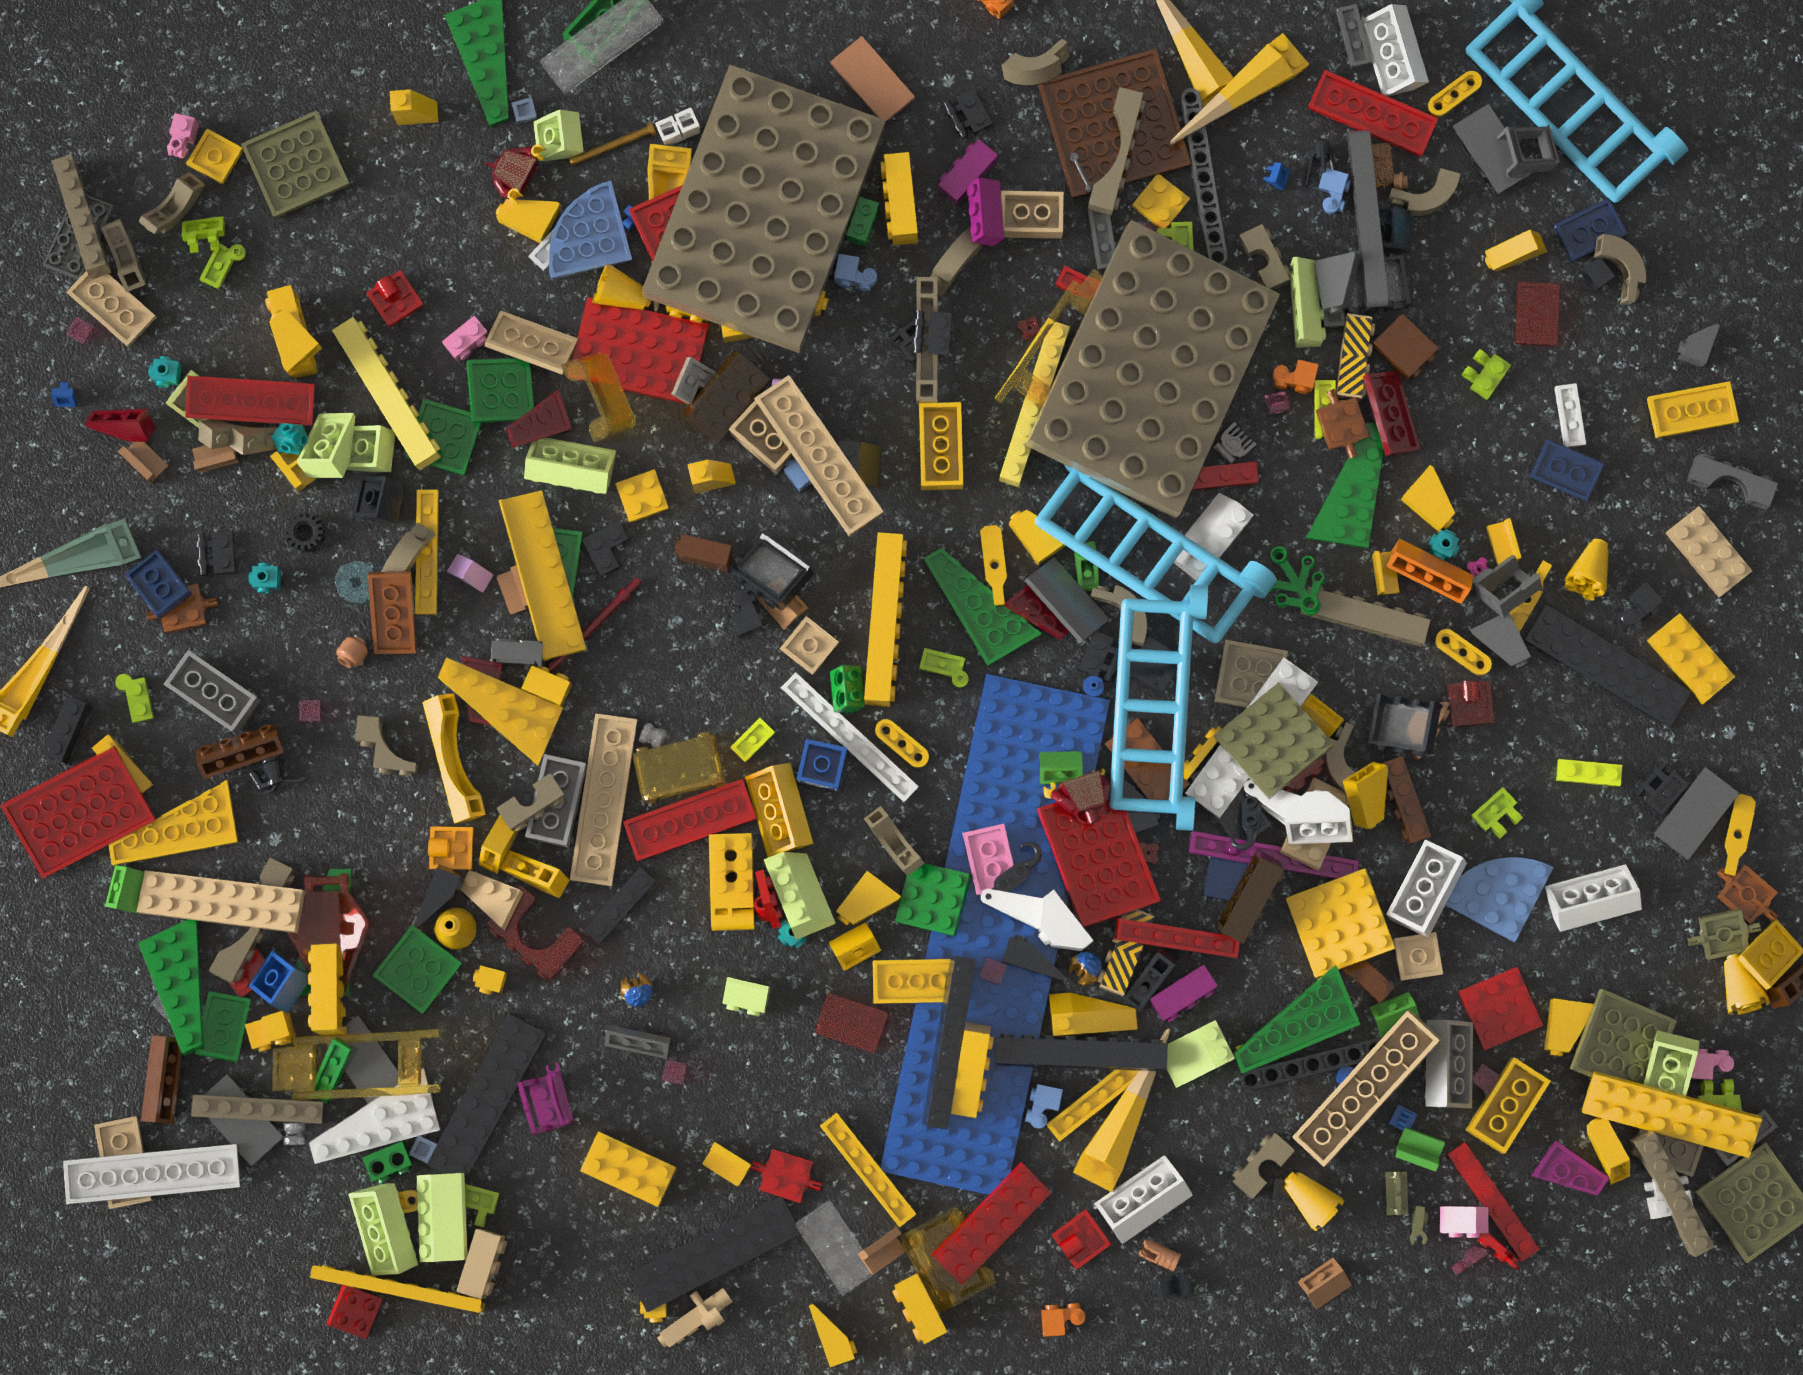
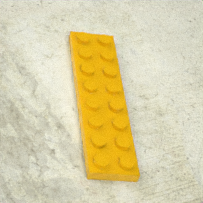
[1582,1071,1762,1158]

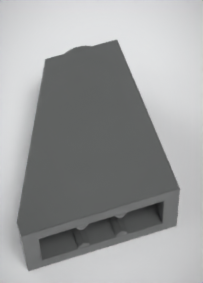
[1315,252,1361,314]
[1470,613,1531,668]

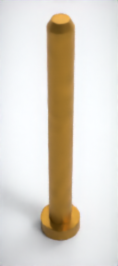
[569,121,657,165]

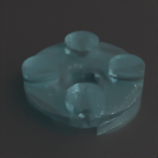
[335,561,374,604]

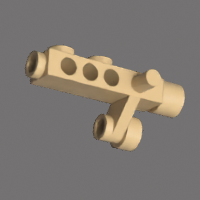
[657,1288,733,1348]

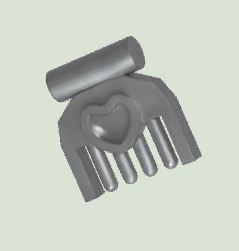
[1214,422,1256,464]

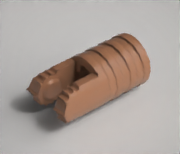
[1139,1239,1181,1271]

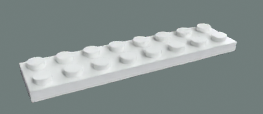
[1185,658,1318,818]
[63,1144,240,1204]

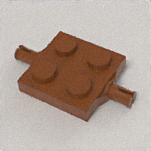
[1316,389,1369,459]
[146,584,218,634]
[1716,864,1778,925]

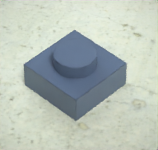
[512,97,537,124]
[409,1135,438,1165]

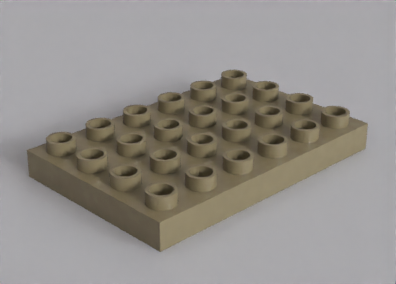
[642,65,886,353]
[1025,220,1280,518]

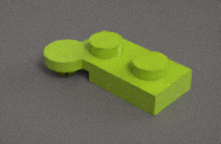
[199,244,246,290]
[919,648,968,688]
[115,674,154,724]

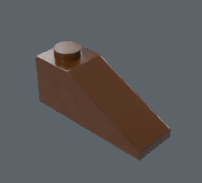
[1341,960,1395,1004]
[1764,963,1803,1008]

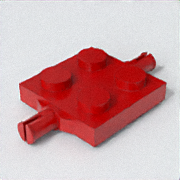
[750,1149,822,1203]

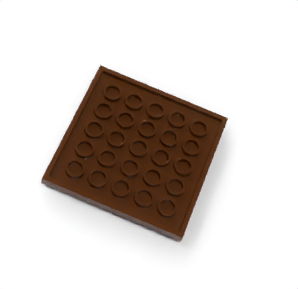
[1038,49,1191,199]

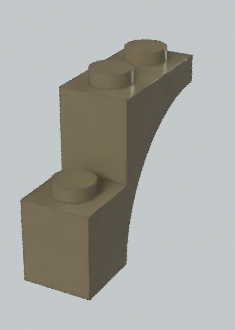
[198,419,277,455]
[355,715,419,777]

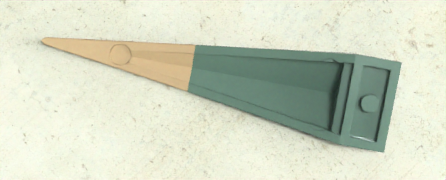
[0,518,141,587]

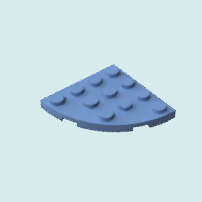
[549,181,632,280]
[1445,857,1554,942]

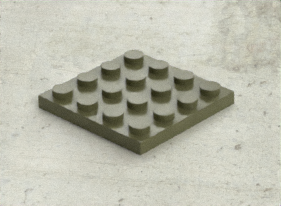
[241,110,350,219]
[1214,682,1334,800]
[1570,989,1677,1084]
[1695,1142,1803,1263]

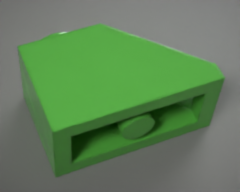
[1074,541,1099,591]

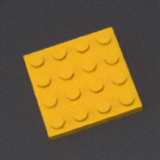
[1286,869,1396,978]

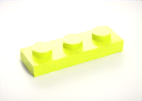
[1556,759,1622,787]

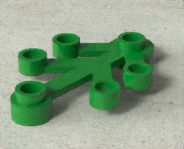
[1270,546,1326,615]

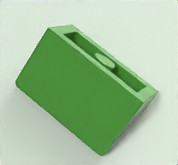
[1039,751,1083,784]
[105,865,144,913]
[1369,992,1419,1037]
[1395,1127,1445,1172]

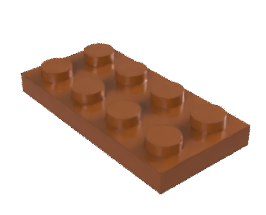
[368,571,417,654]
[1104,718,1190,800]

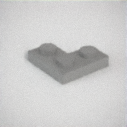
[671,357,716,404]

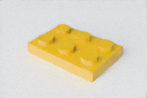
[1738,919,1803,990]

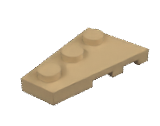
[461,870,524,930]

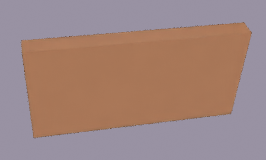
[830,36,915,122]

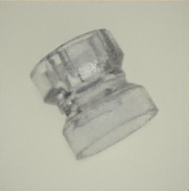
[639,722,667,749]
[284,1123,305,1145]

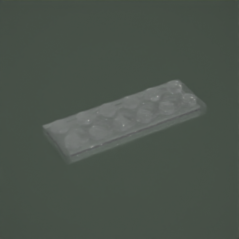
[539,0,664,95]

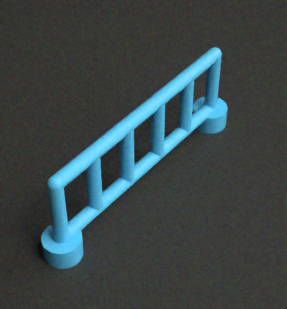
[1466,0,1688,203]
[1035,464,1277,643]

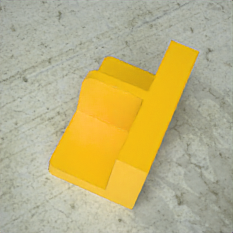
[270,451,317,492]

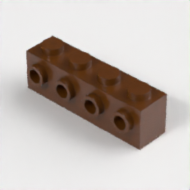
[195,723,284,780]
[1382,756,1431,845]
[141,1036,182,1124]

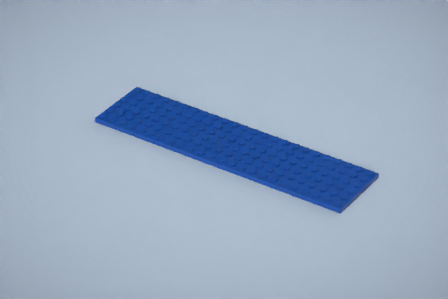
[881,674,1110,1195]

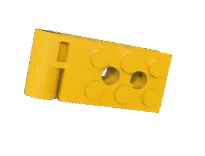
[709,833,755,931]

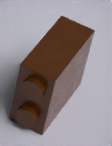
[1372,313,1438,381]
[675,534,733,572]

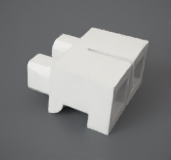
[655,108,700,146]

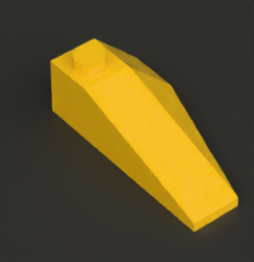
[1049,993,1137,1037]

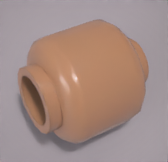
[336,636,368,668]

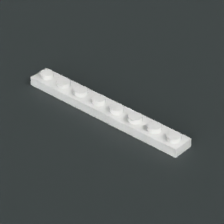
[781,672,919,802]

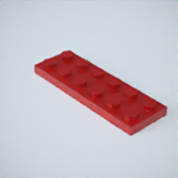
[1307,70,1438,157]
[185,375,314,426]
[623,779,757,862]
[931,1162,1051,1286]

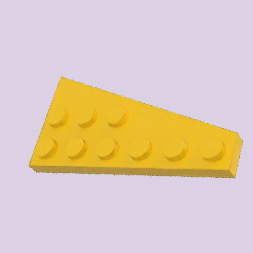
[438,658,563,766]
[109,780,239,866]

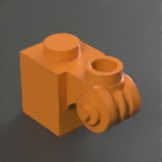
[1272,360,1319,394]
[1041,1303,1085,1337]

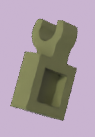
[1410,1206,1428,1244]

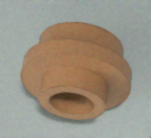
[1394,172,1408,191]

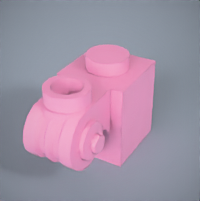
[167,113,199,159]
[1691,1049,1734,1080]

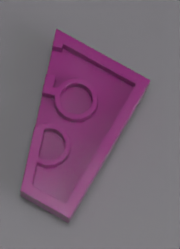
[1531,1141,1609,1196]

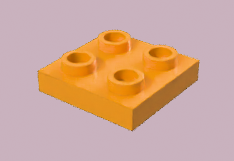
[428,827,474,870]

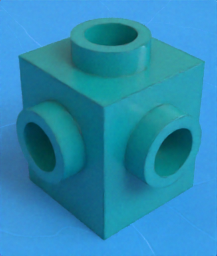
[149,356,182,388]
[271,423,308,454]
[1428,529,1460,561]
[249,563,281,594]
[778,919,808,948]

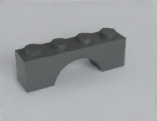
[1686,454,1778,510]

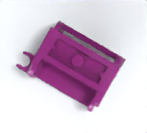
[518,1062,576,1135]

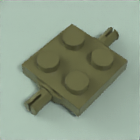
[1687,909,1761,960]

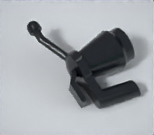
[248,755,307,794]

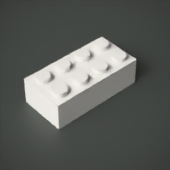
[1386,840,1467,938]

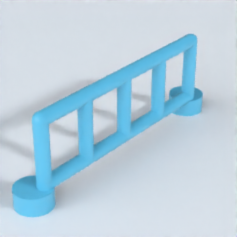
[1109,585,1208,831]

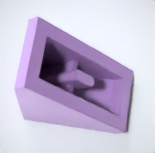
[447,554,494,593]

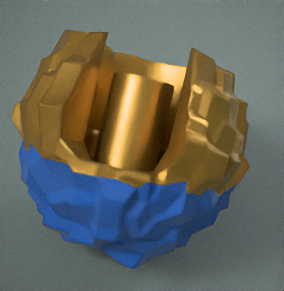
[1069,952,1102,986]
[620,972,653,1007]

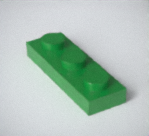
[309,1037,354,1103]

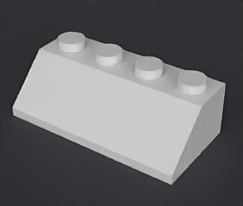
[1361,4,1429,97]
[1174,493,1253,581]
[1545,864,1642,932]
[1094,1155,1193,1244]

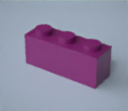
[938,139,998,206]
[967,177,1004,246]
[1149,965,1217,1022]

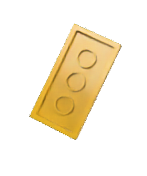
[1647,381,1739,438]
[1647,613,1735,704]
[873,959,950,1004]

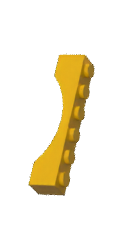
[423,693,486,824]

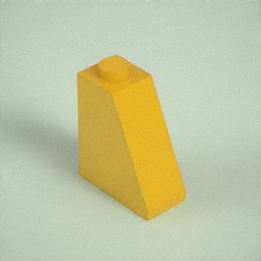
[390,90,439,125]
[496,199,562,243]
[1485,230,1548,271]
[269,308,322,376]
[687,460,736,494]
[1401,465,1455,532]
[1009,510,1066,565]
[1342,762,1388,829]
[479,815,519,874]
[836,871,901,925]
[1544,999,1594,1056]
[1587,1118,1630,1185]

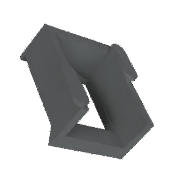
[1497,125,1560,178]
[1472,555,1544,619]
[491,638,545,667]

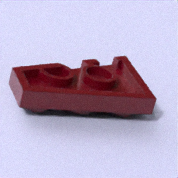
[505,389,572,448]
[1004,585,1070,640]
[461,656,503,726]

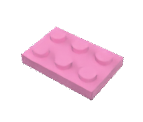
[963,824,1013,896]

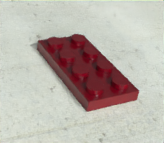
[1363,371,1421,456]

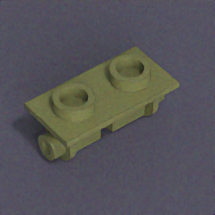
[1385,1172,1408,1215]

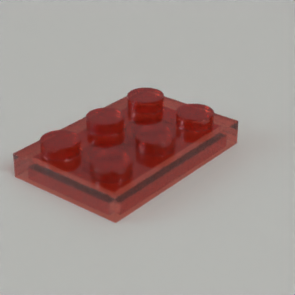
[1515,282,1560,347]
[814,993,888,1054]

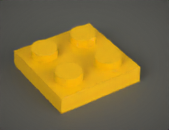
[186,129,244,185]
[1132,174,1190,228]
[615,469,669,523]

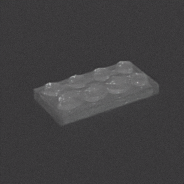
[795,1200,872,1296]

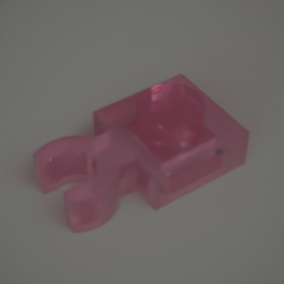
[1450,1246,1487,1275]

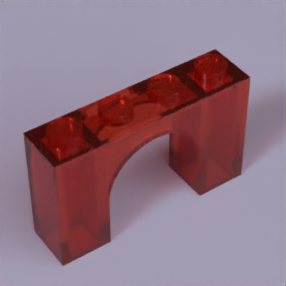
[487,885,586,980]

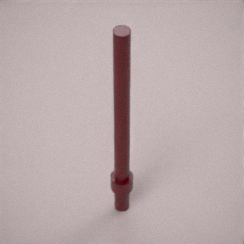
[547,577,642,672]

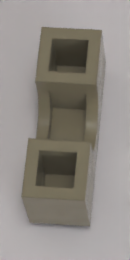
[1238,224,1291,291]
[497,773,566,832]
[1232,1133,1295,1199]

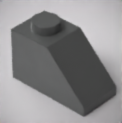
[1678,324,1720,368]

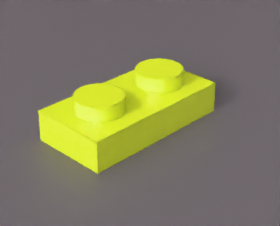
[730,718,775,763]

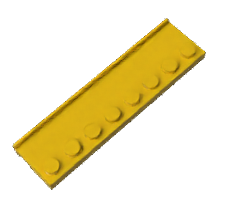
[499,490,586,661]
[310,1265,486,1313]

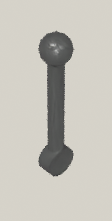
[1070,153,1093,192]

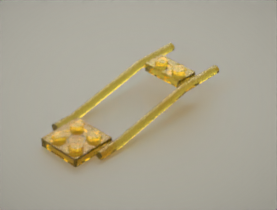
[994,269,1103,408]
[272,1029,441,1100]

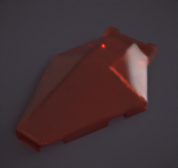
[287,873,370,998]

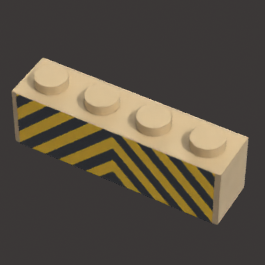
[1336,314,1375,402]
[1097,910,1154,997]

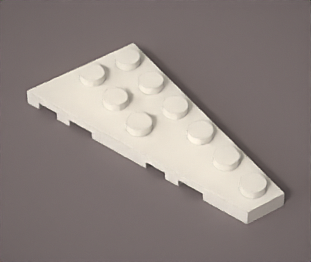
[309,1068,440,1164]

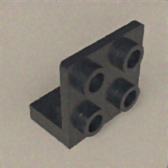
[1130,637,1178,694]

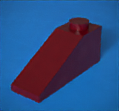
[85,409,156,442]

